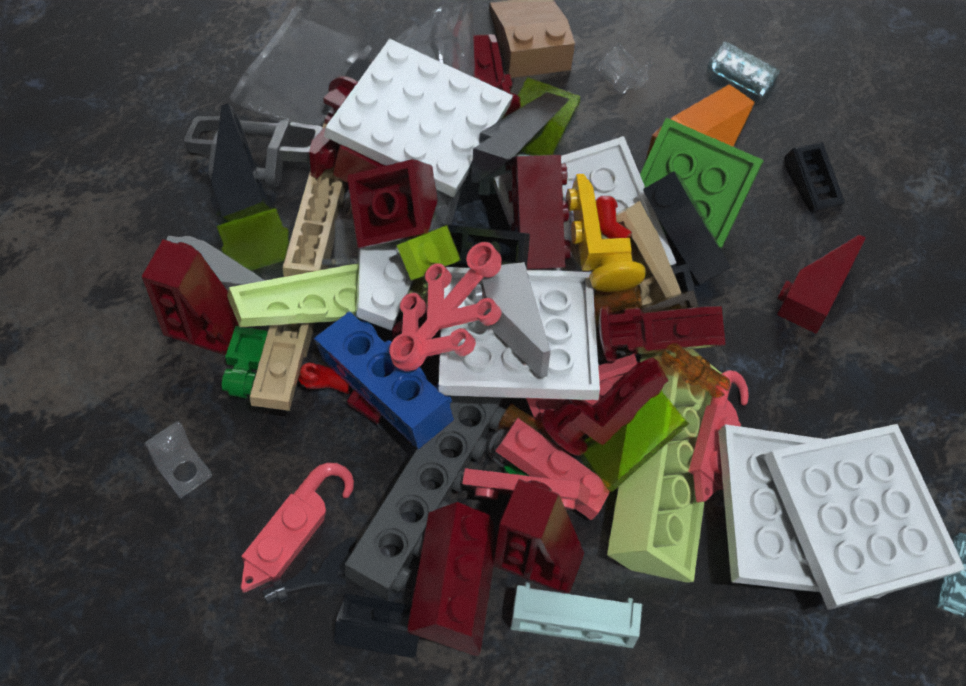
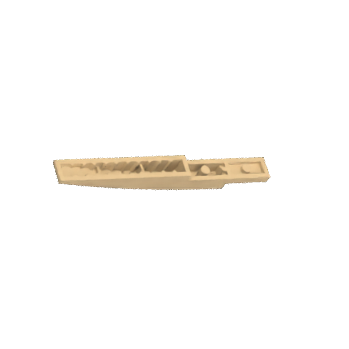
[250,115,347,411]

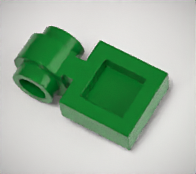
[222,326,268,398]

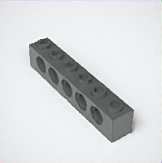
[345,396,507,601]

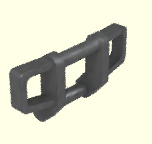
[184,116,323,187]

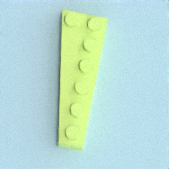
[227,263,441,327]

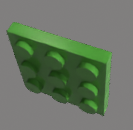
[640,118,764,249]

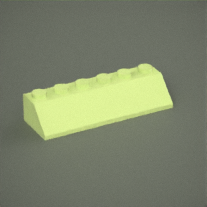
[607,349,722,583]

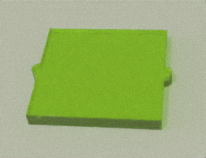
[217,208,290,271]

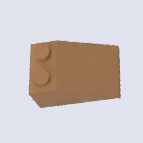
[489,0,575,78]

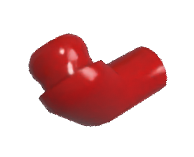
[595,195,632,239]
[298,362,352,394]

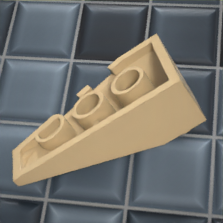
[570,201,681,309]

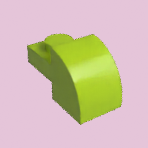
[397,225,461,281]

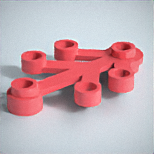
[389,242,502,371]

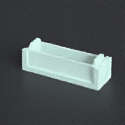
[511,582,642,648]

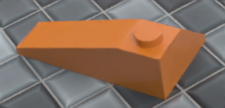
[646,84,755,160]

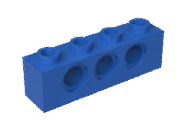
[314,311,454,450]

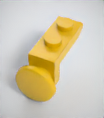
[566,174,646,292]

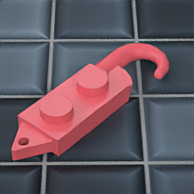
[689,370,749,503]
[241,462,354,593]

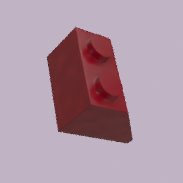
[347,159,438,249]

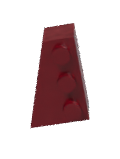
[505,155,570,269]
[141,239,239,356]
[494,479,585,594]

